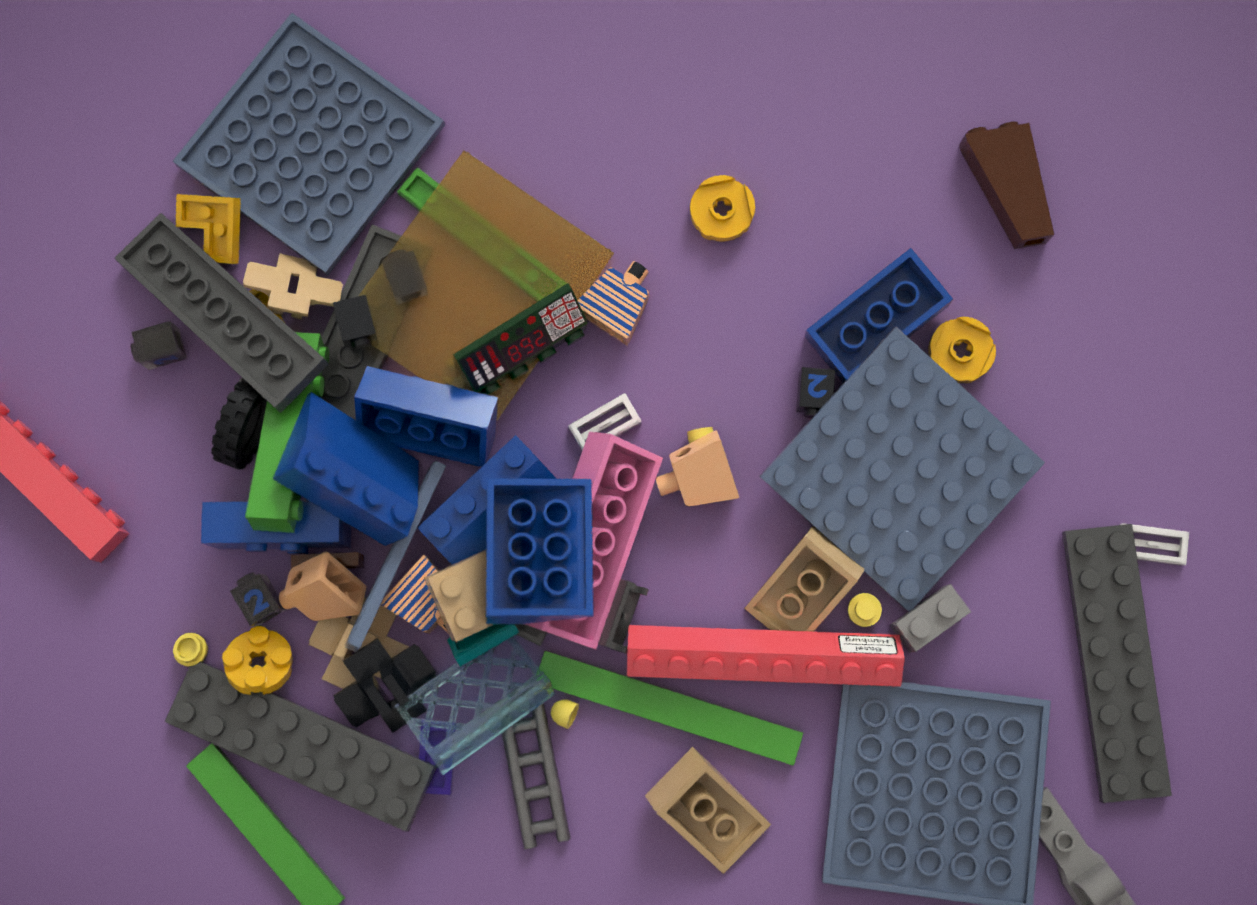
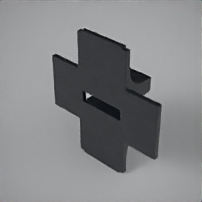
[333,638,436,733]

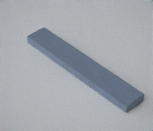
[345,461,446,652]

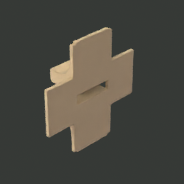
[242,253,343,319]
[309,598,409,689]

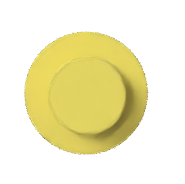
[848,593,882,627]
[173,633,208,667]

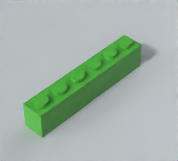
[245,332,330,533]

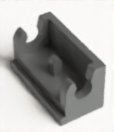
[598,579,649,654]

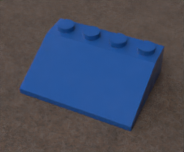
[273,392,419,546]
[417,435,557,565]
[486,478,593,624]

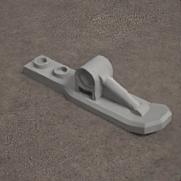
[1039,787,1136,905]

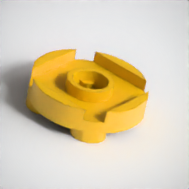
[690,175,755,242]
[928,317,996,384]
[222,626,293,695]

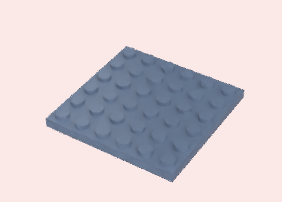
[173,13,445,276]
[759,327,1045,612]
[822,682,1051,905]

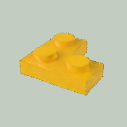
[176,194,241,264]

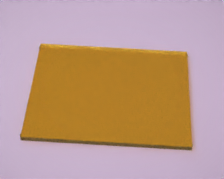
[359,150,614,422]

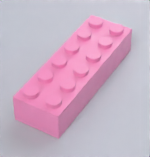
[525,432,663,650]

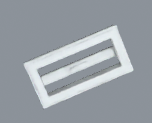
[568,393,642,451]
[1119,523,1189,566]

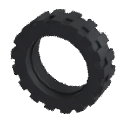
[211,379,267,470]

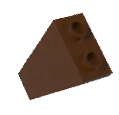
[959,121,1054,249]

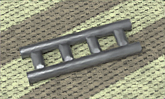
[497,704,571,849]

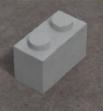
[890,584,971,653]

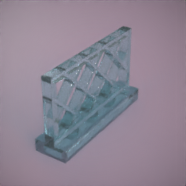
[395,636,555,775]

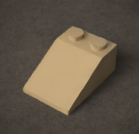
[744,526,865,632]
[424,549,493,642]
[645,747,771,874]

